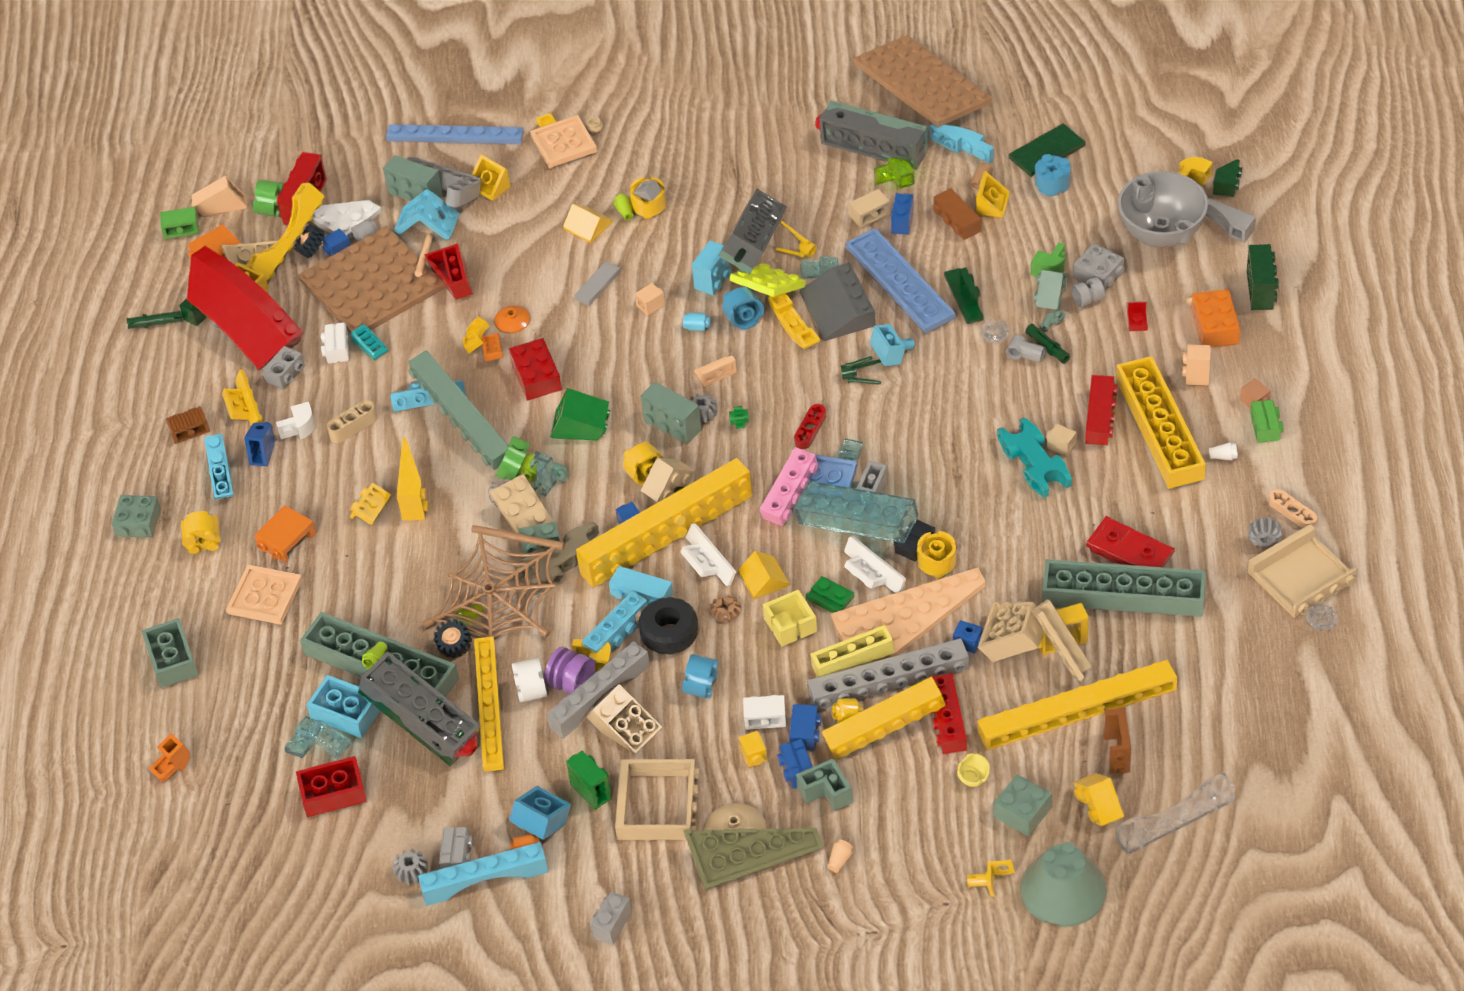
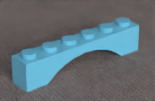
[418,842,548,906]

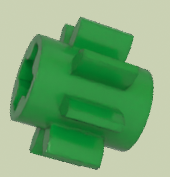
[729,406,749,429]

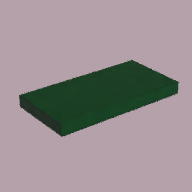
[1009,123,1085,177]

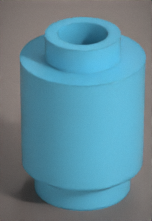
[683,312,710,331]

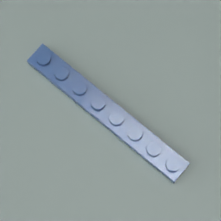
[386,124,524,144]

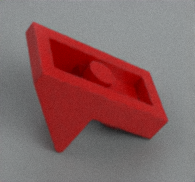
[1126,301,1148,331]

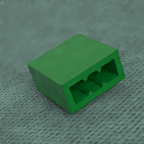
[566,750,611,810]

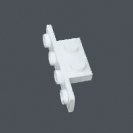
[681,523,736,586]
[844,536,906,593]

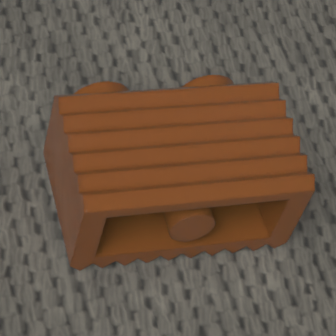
[166,406,210,444]

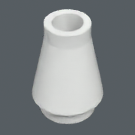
[1209,442,1238,461]

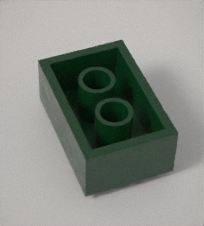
[1246,244,1279,310]

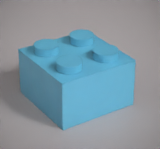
[692,241,732,295]

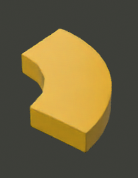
[462,316,490,354]

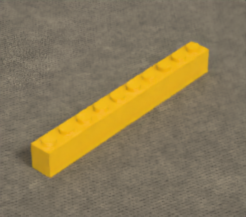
[977,660,1177,751]

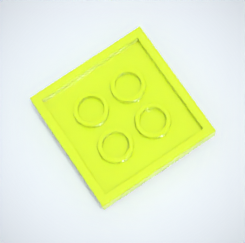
[729,264,806,297]

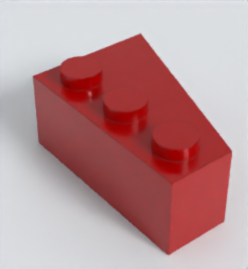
[424,243,473,300]

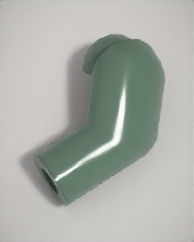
[1040,310,1065,331]
[548,461,569,482]

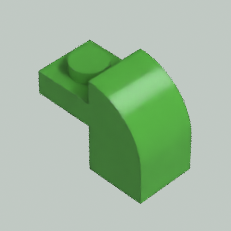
[1031,242,1067,277]
[495,436,530,482]

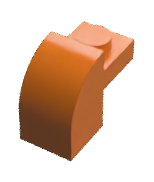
[148,733,190,783]

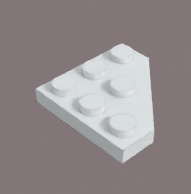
[310,200,382,239]

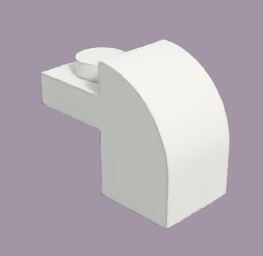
[276,402,315,440]

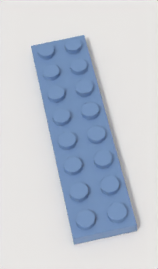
[845,228,956,333]

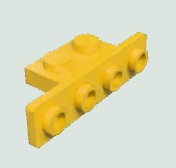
[222,369,262,426]

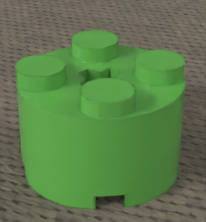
[253,180,284,217]

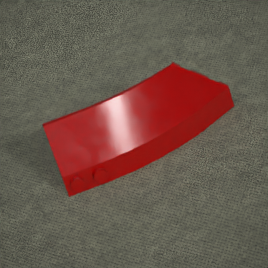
[186,246,303,370]

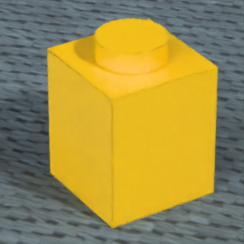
[739,731,767,768]

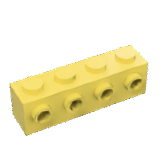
[811,625,894,677]

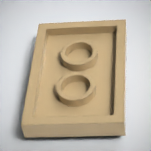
[490,474,553,533]

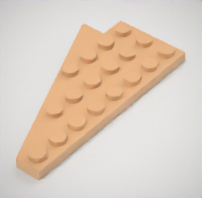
[830,568,986,662]

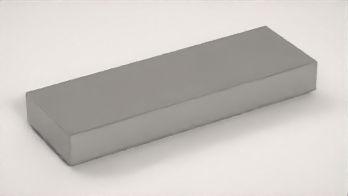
[574,262,620,306]

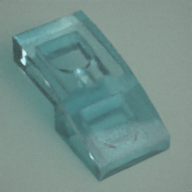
[800,256,839,278]
[838,438,863,462]
[285,716,323,758]

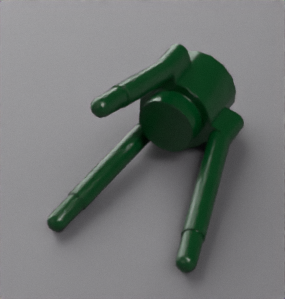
[841,356,881,384]

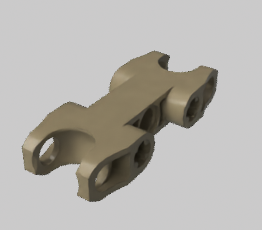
[515,522,599,594]

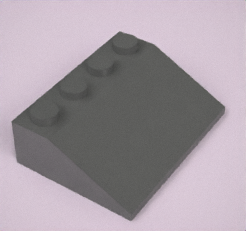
[799,262,876,341]

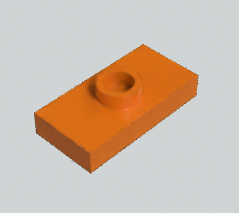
[482,333,503,362]

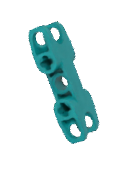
[997,418,1072,498]

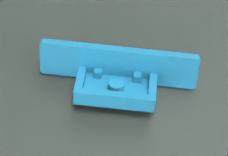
[390,380,466,412]
[582,591,647,653]

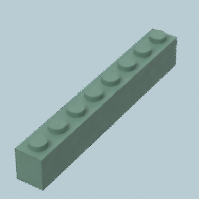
[408,350,508,470]

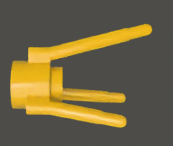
[776,221,817,259]

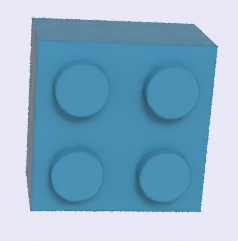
[509,786,571,840]

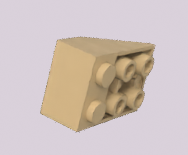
[586,684,662,754]

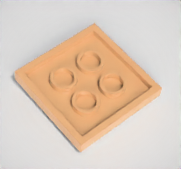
[530,115,597,168]
[226,565,303,625]

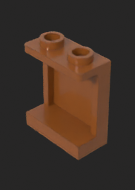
[1103,708,1131,774]

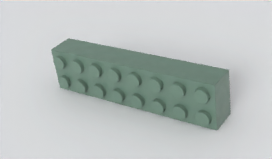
[1042,559,1206,617]
[300,612,459,697]

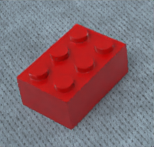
[509,338,562,401]
[296,756,367,818]

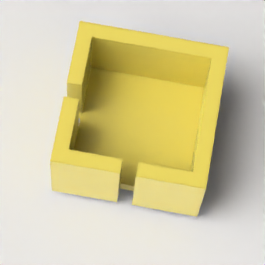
[763,590,817,647]

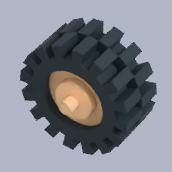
[294,224,325,258]
[434,619,472,658]

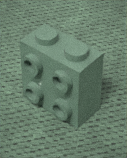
[112,495,161,538]

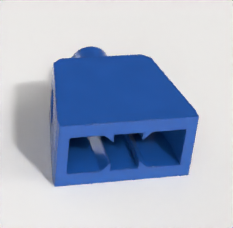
[244,422,275,466]

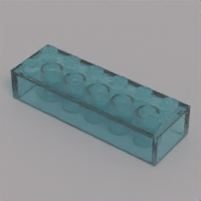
[794,481,919,543]

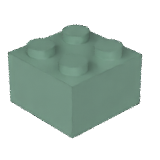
[993,774,1052,837]

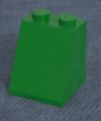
[550,388,610,441]

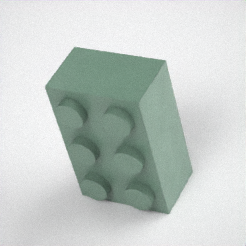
[383,155,443,201]
[641,382,702,444]
[141,618,198,688]

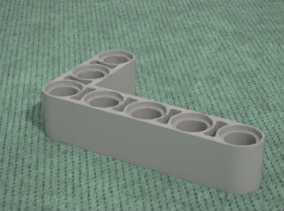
[406,157,481,207]

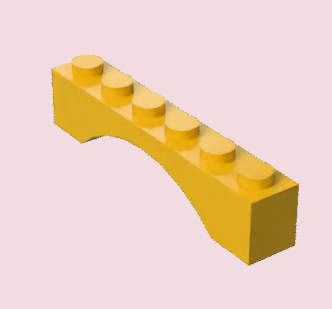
[245,183,325,280]

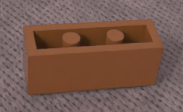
[933,188,982,240]

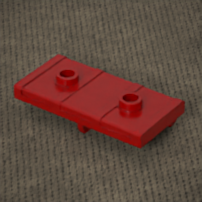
[1086,516,1175,568]

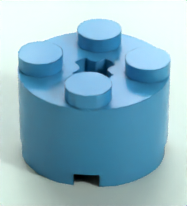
[1035,154,1071,196]
[722,286,764,330]
[682,654,719,699]

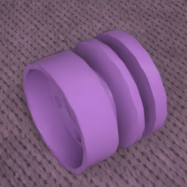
[544,646,595,695]

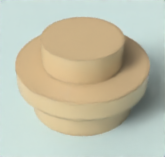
[586,117,603,133]

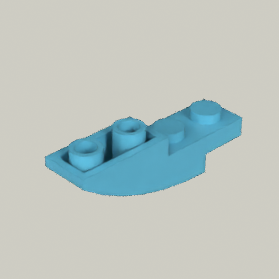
[930,125,994,164]
[204,433,234,500]

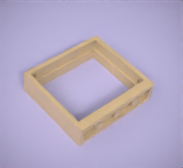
[615,759,700,840]

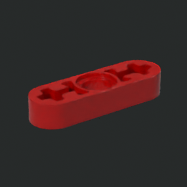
[794,404,826,449]

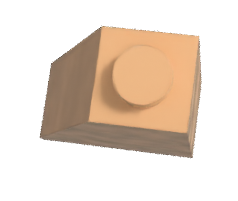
[191,175,248,217]

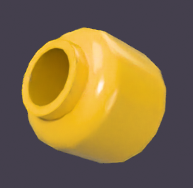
[832,698,863,723]

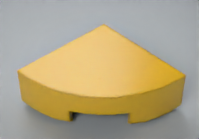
[535,113,557,127]

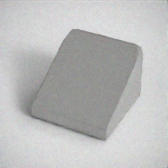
[634,180,661,201]

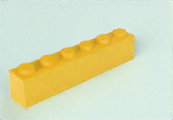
[822,677,946,760]

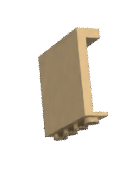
[1248,524,1358,618]

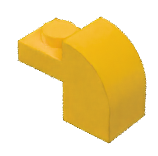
[1178,157,1213,186]
[572,639,612,672]

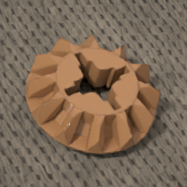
[710,594,741,622]

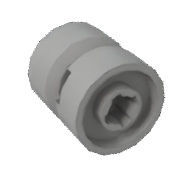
[1071,277,1105,308]

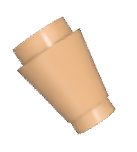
[827,840,853,873]

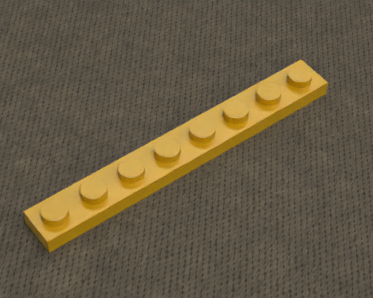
[474,636,504,772]

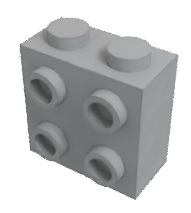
[1073,244,1125,290]

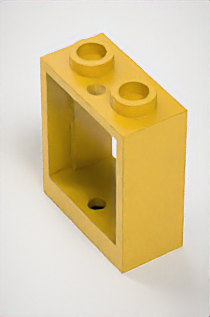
[1037,603,1089,655]

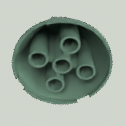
[1020,842,1106,927]

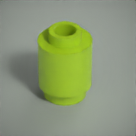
[518,453,541,481]

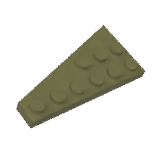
[683,828,824,890]

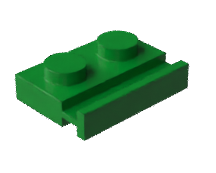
[805,576,854,613]

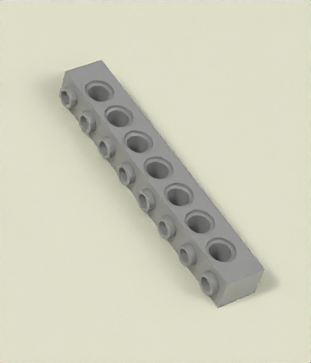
[807,638,969,710]

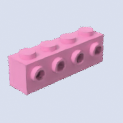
[759,447,818,526]

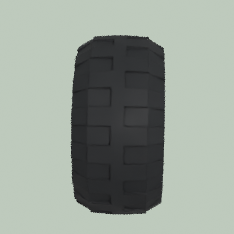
[639,597,698,655]

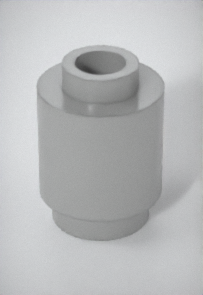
[350,219,378,241]

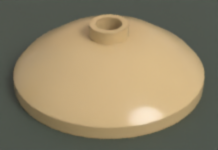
[704,803,767,830]

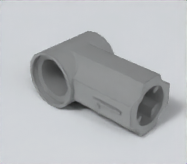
[1005,335,1046,362]

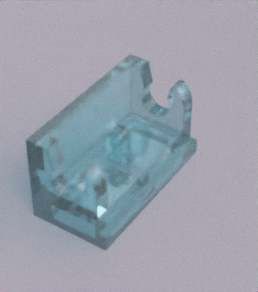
[530,451,557,497]

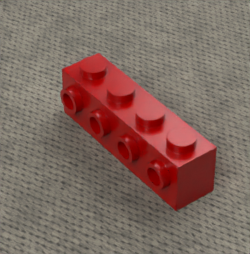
[1085,375,1118,445]
[929,673,967,754]

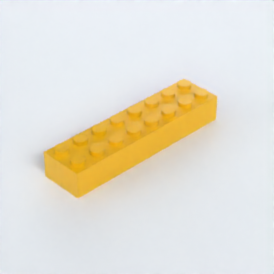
[1116,356,1206,489]

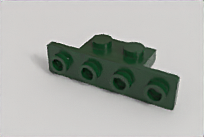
[944,267,984,324]

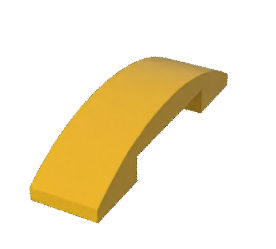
[768,293,820,349]

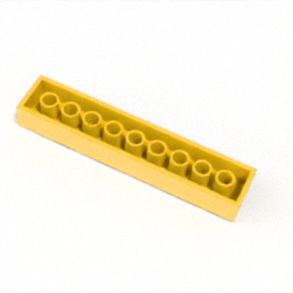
[576,458,752,588]

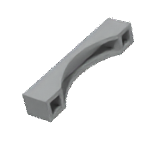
[1206,197,1256,243]
[547,641,650,739]

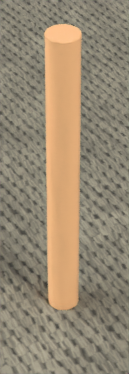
[415,233,433,277]

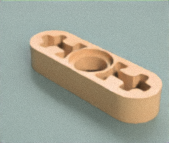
[1269,489,1317,529]

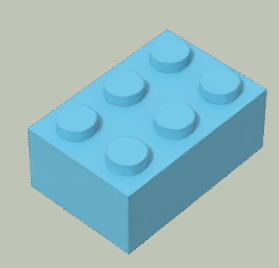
[306,675,380,738]

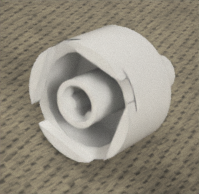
[512,658,547,702]

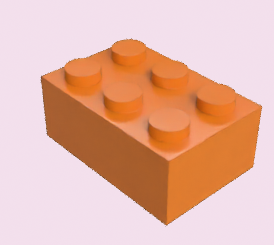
[1191,289,1240,347]

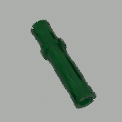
[127,310,182,329]
[1025,324,1070,364]

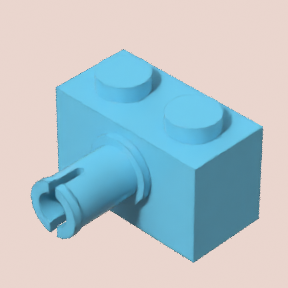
[870,324,915,366]

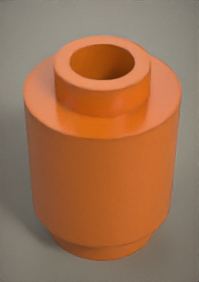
[509,834,540,850]

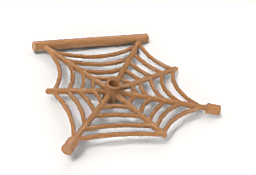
[422,525,565,638]

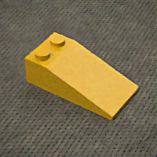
[397,438,429,520]

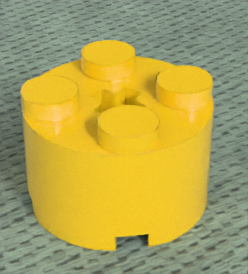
[630,177,667,219]
[623,441,664,486]
[181,511,221,554]
[917,531,957,578]

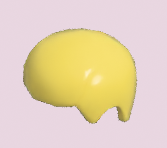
[957,753,990,787]

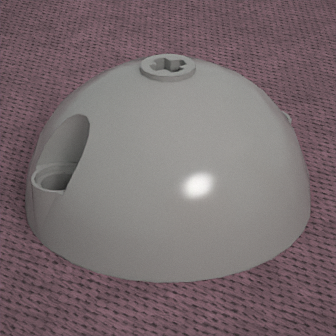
[1118,171,1208,247]

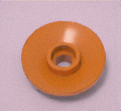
[494,305,530,333]

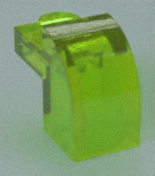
[874,158,915,190]

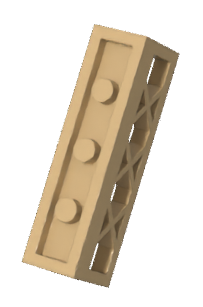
[1031,599,1092,681]

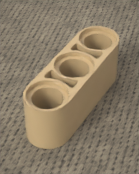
[327,400,377,443]

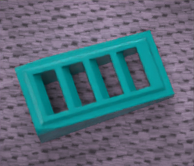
[350,324,389,361]

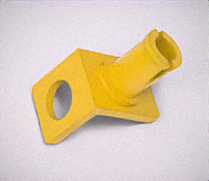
[967,860,1015,897]

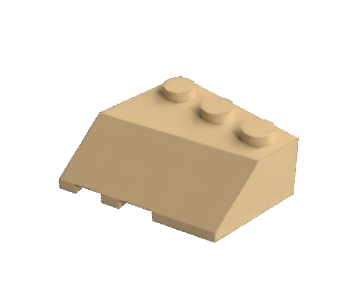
[978,602,1043,662]

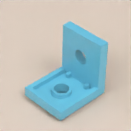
[393,189,460,240]

